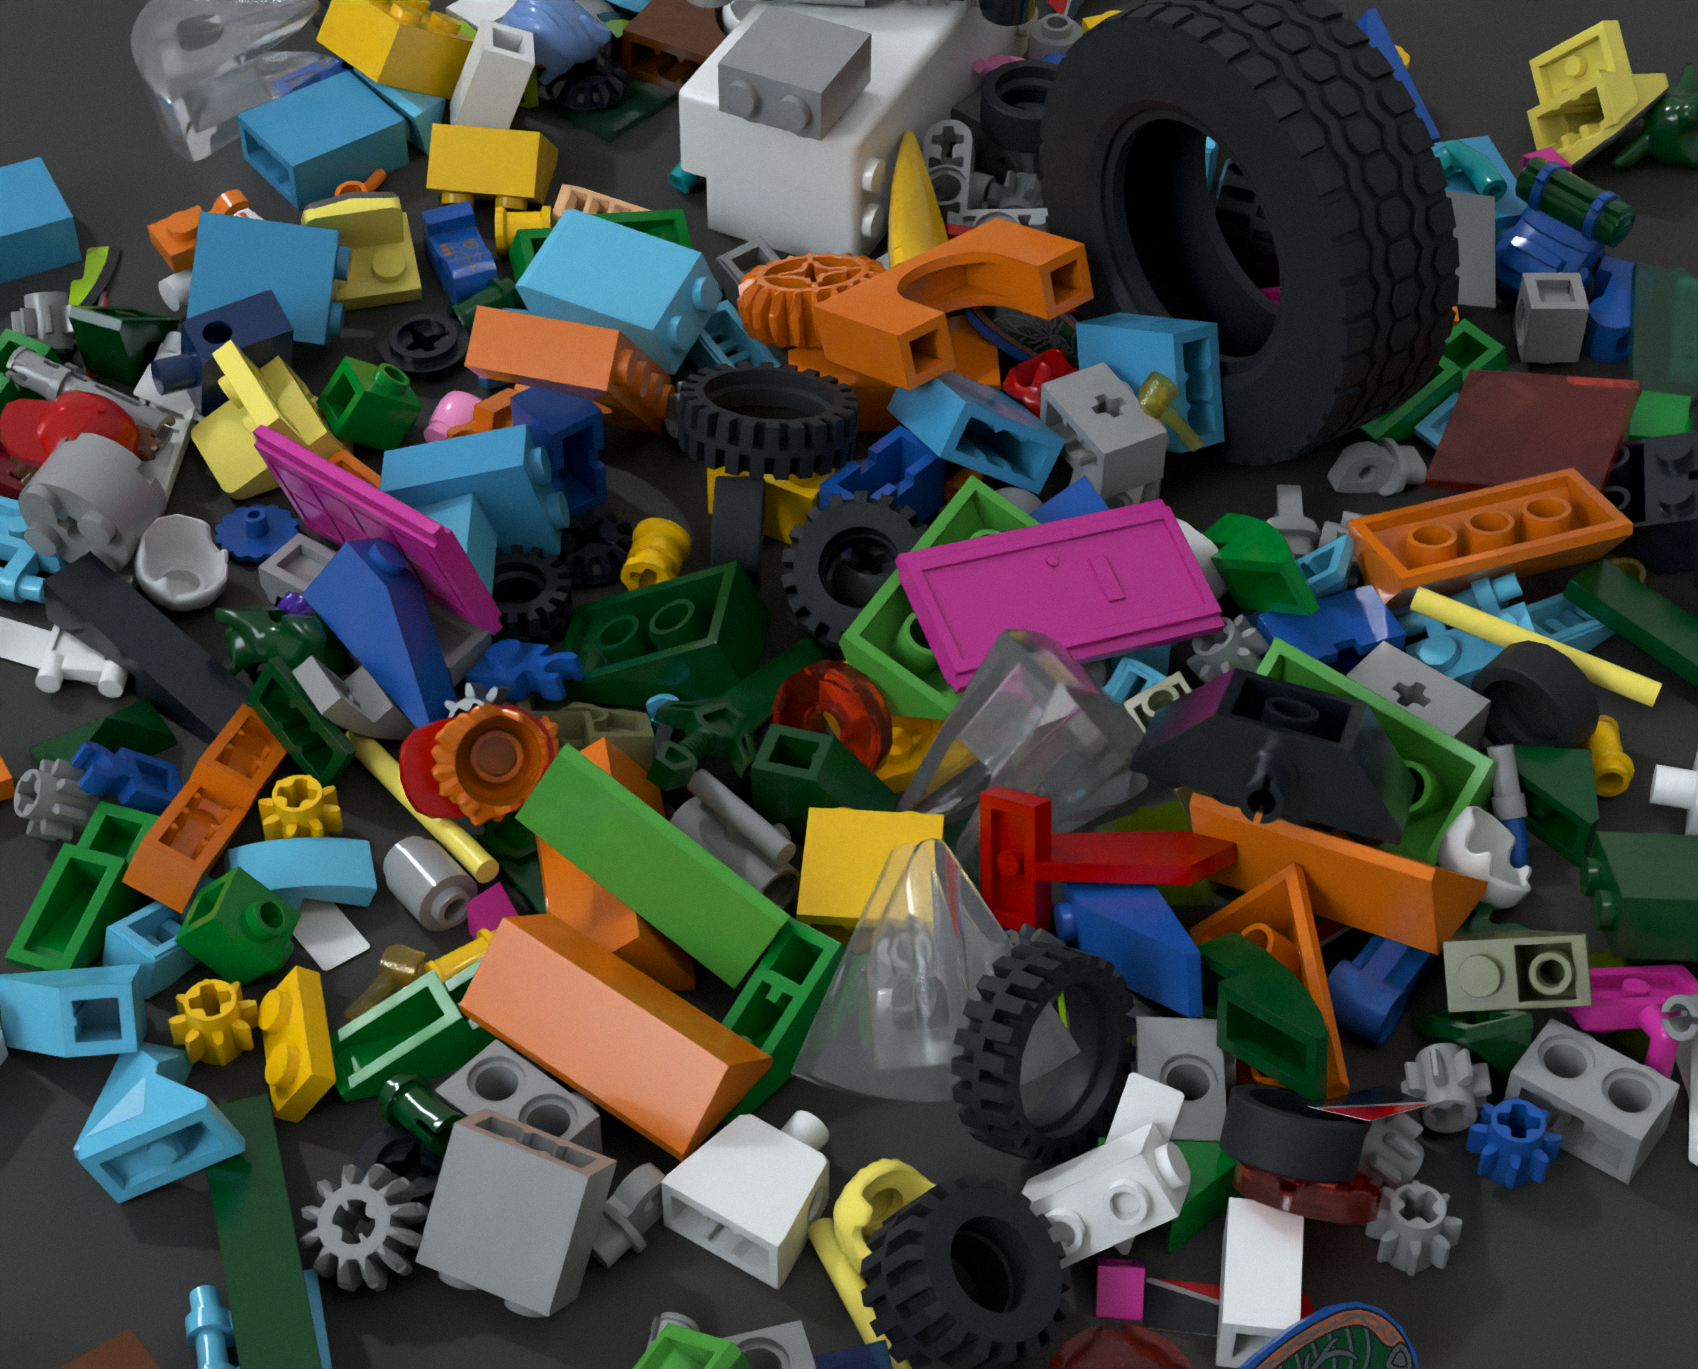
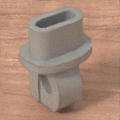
[1327,438,1427,496]
[1266,485,1321,559]
[590,1163,666,1269]

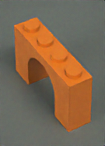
[813,218,1094,391]
[464,305,676,434]

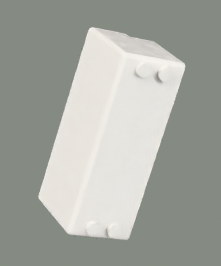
[679,0,1038,257]

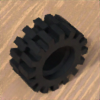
[491,545,573,649]

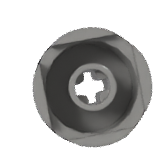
[18,433,167,572]

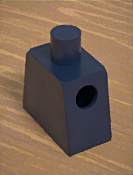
[151,290,294,417]

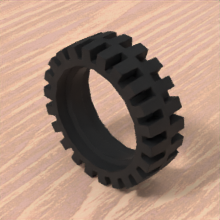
[677,362,859,480]
[951,941,1137,1165]

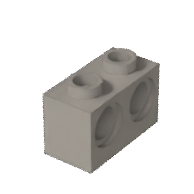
[1504,1017,1680,1184]
[434,1039,603,1155]

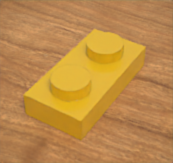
[257,966,336,1123]

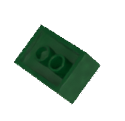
[561,560,771,708]

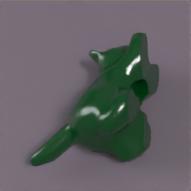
[1611,63,1698,169]
[215,605,349,732]

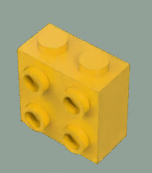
[796,807,944,964]

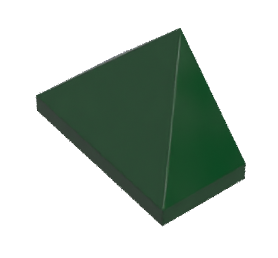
[246,656,357,789]
[29,698,177,773]
[1411,1008,1534,1084]

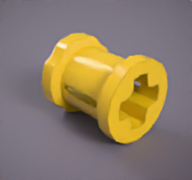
[495,206,552,257]

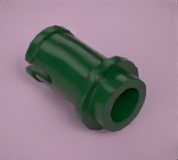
[447,277,523,337]
[379,1073,465,1156]

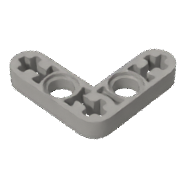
[922,119,1049,233]

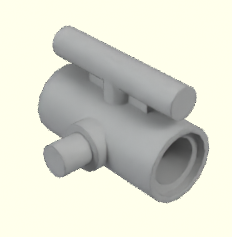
[669,769,801,911]

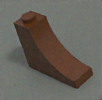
[622,0,726,93]

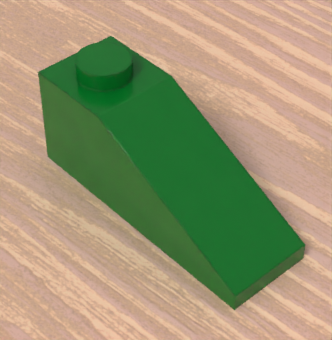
[721,917,875,1125]

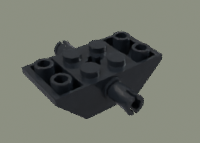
[1583,398,1698,591]
[1130,668,1417,846]

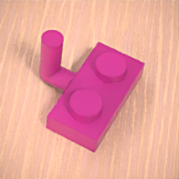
[1564,964,1698,1079]

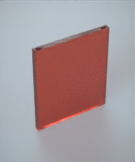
[1425,369,1642,495]

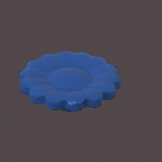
[215,503,299,563]

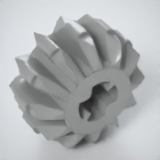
[299,1164,428,1292]

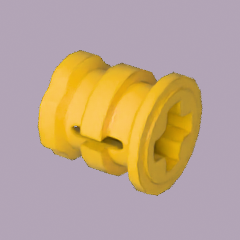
[620,518,692,591]

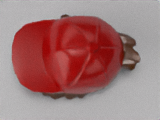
[0,390,160,486]

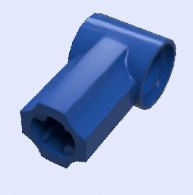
[1327,934,1436,1047]

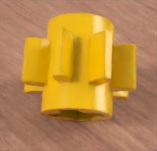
[258,775,343,841]
[168,979,258,1066]

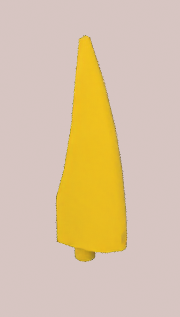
[888,131,949,269]

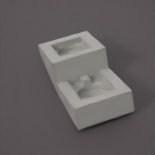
[292,655,417,740]

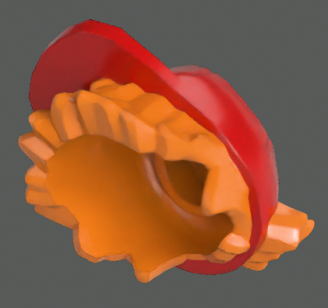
[399,702,560,826]

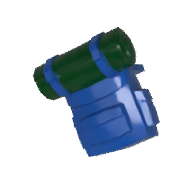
[1495,156,1636,303]

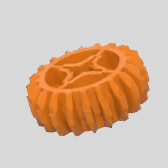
[737,251,886,350]

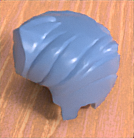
[500,0,612,85]

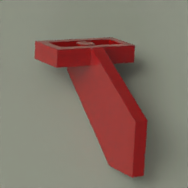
[980,786,1236,931]

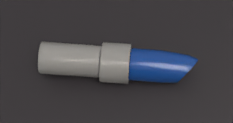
[1487,744,1529,869]

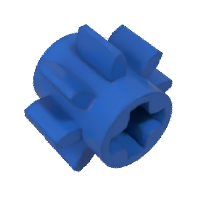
[1466,1097,1561,1190]

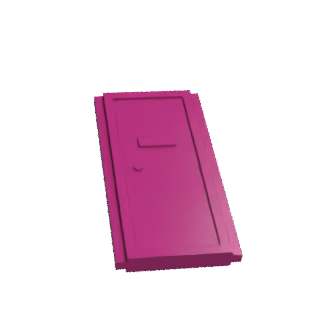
[253,424,503,635]
[895,499,1225,694]

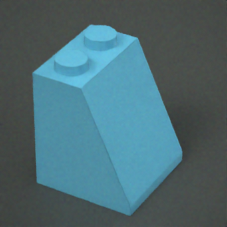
[515,209,723,374]

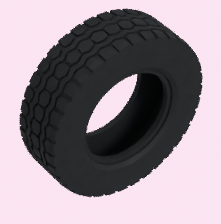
[1039,0,1460,466]

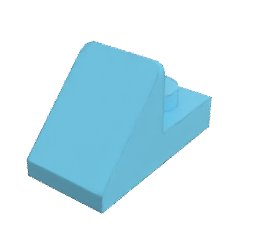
[78,1072,246,1204]

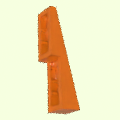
[121,703,289,914]

